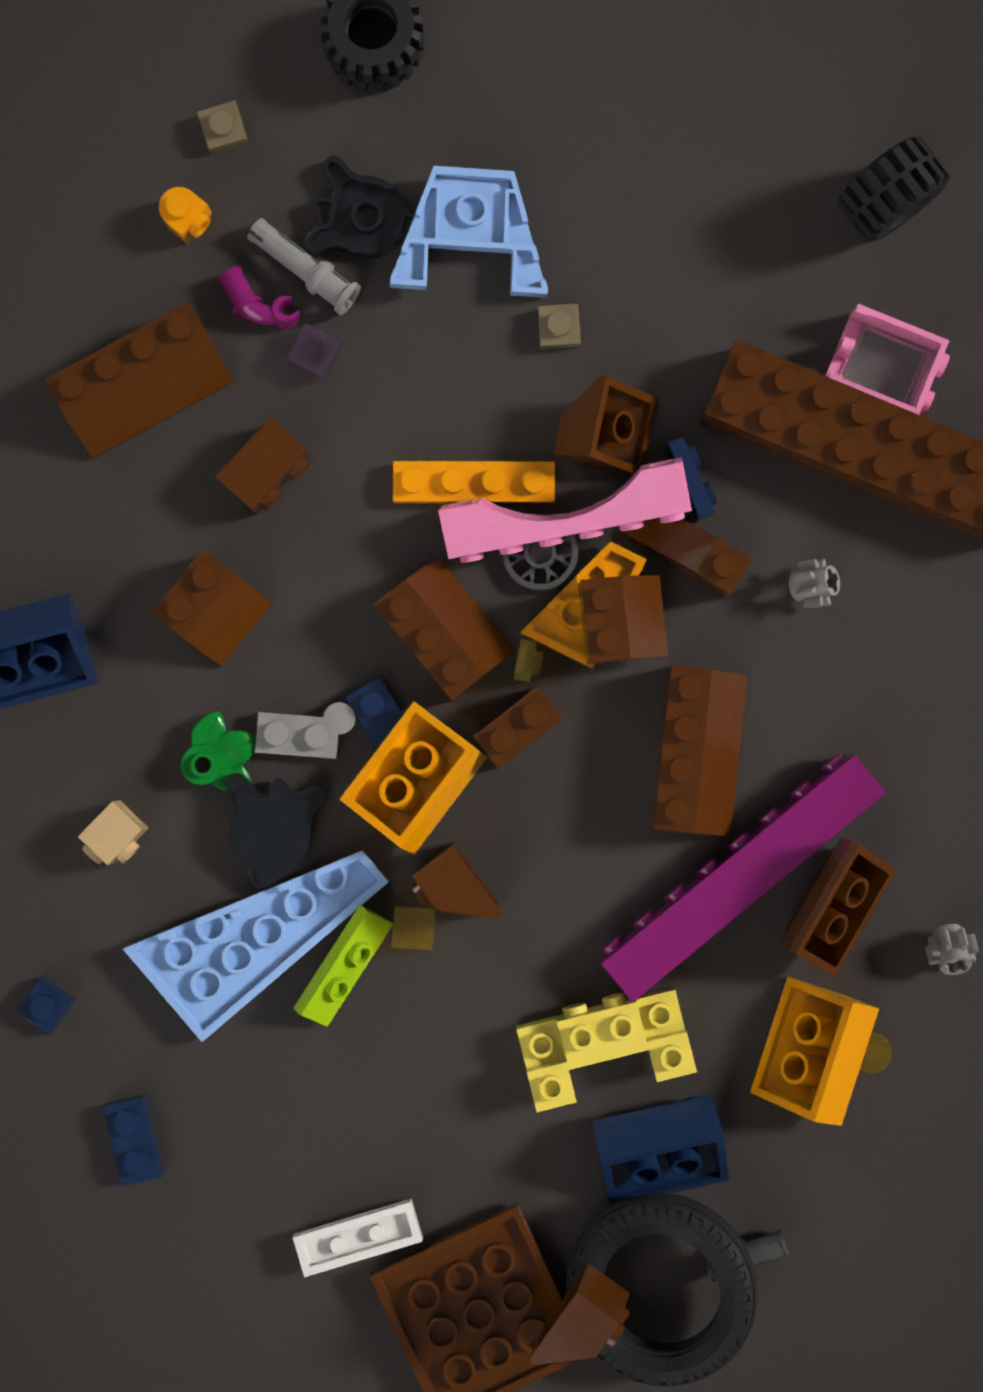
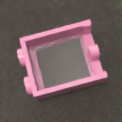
[825,304,950,415]

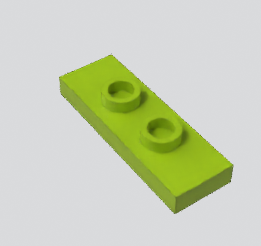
[293,905,393,1027]

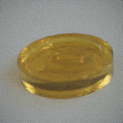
[860,1031,892,1073]

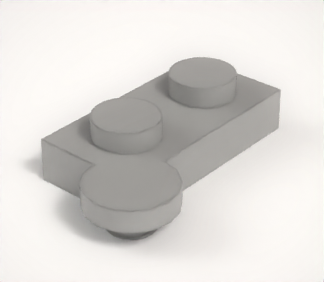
[255,702,356,759]

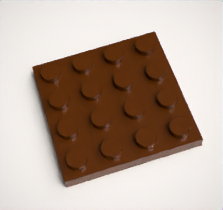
[370,1202,579,1392]

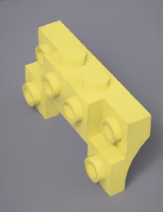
[516,987,697,1112]

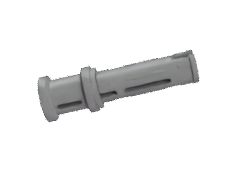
[247,218,361,315]

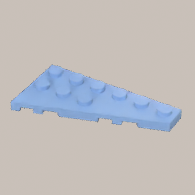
[123,850,390,1042]

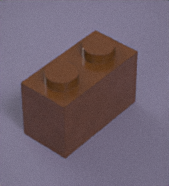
[216,417,311,515]
[473,686,563,769]

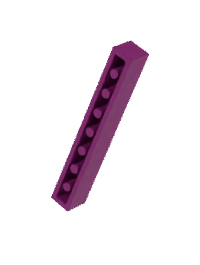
[599,753,886,1002]

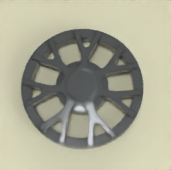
[503,534,579,591]

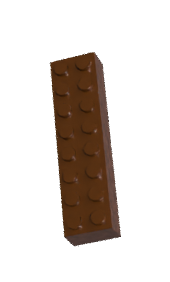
[700,339,983,541]

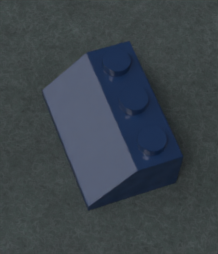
[0,593,98,709]
[592,1094,729,1206]

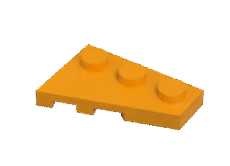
[520,541,647,669]

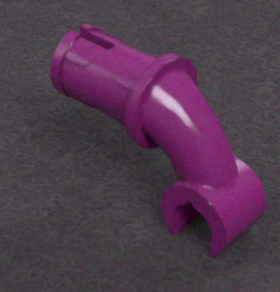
[218,266,300,330]

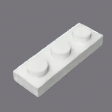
[293,1198,423,1277]

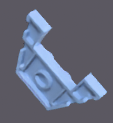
[389,166,548,298]

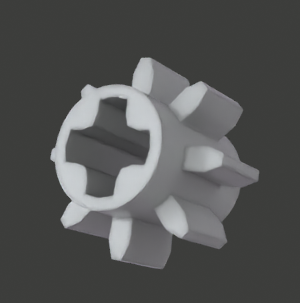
[789,558,840,609]
[925,924,979,975]

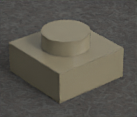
[197,100,249,155]
[537,304,581,350]

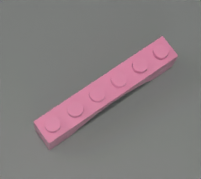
[438,457,692,563]

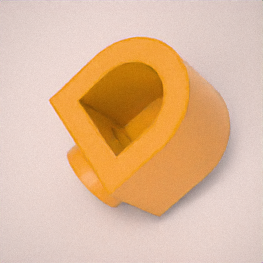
[159,187,212,244]

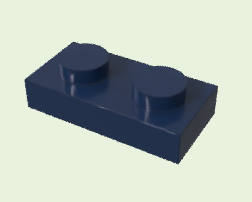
[664,437,717,523]
[346,677,403,750]
[103,1094,164,1187]

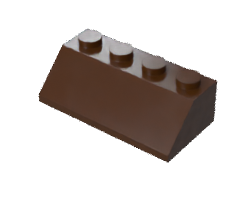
[45,301,234,459]
[650,665,748,836]

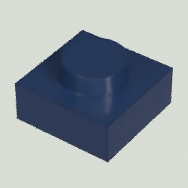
[16,976,76,1035]

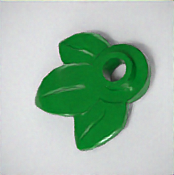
[181,711,256,791]

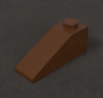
[623,518,753,598]

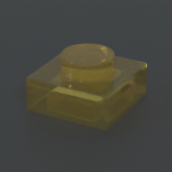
[513,639,543,684]
[392,905,436,951]

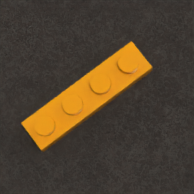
[393,461,555,504]

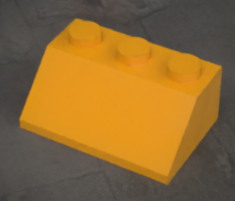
[339,702,488,854]
[750,977,879,1126]

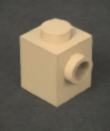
[78,800,149,865]

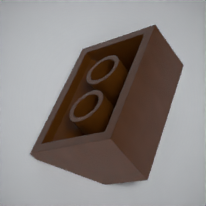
[374,557,515,702]
[780,838,897,977]

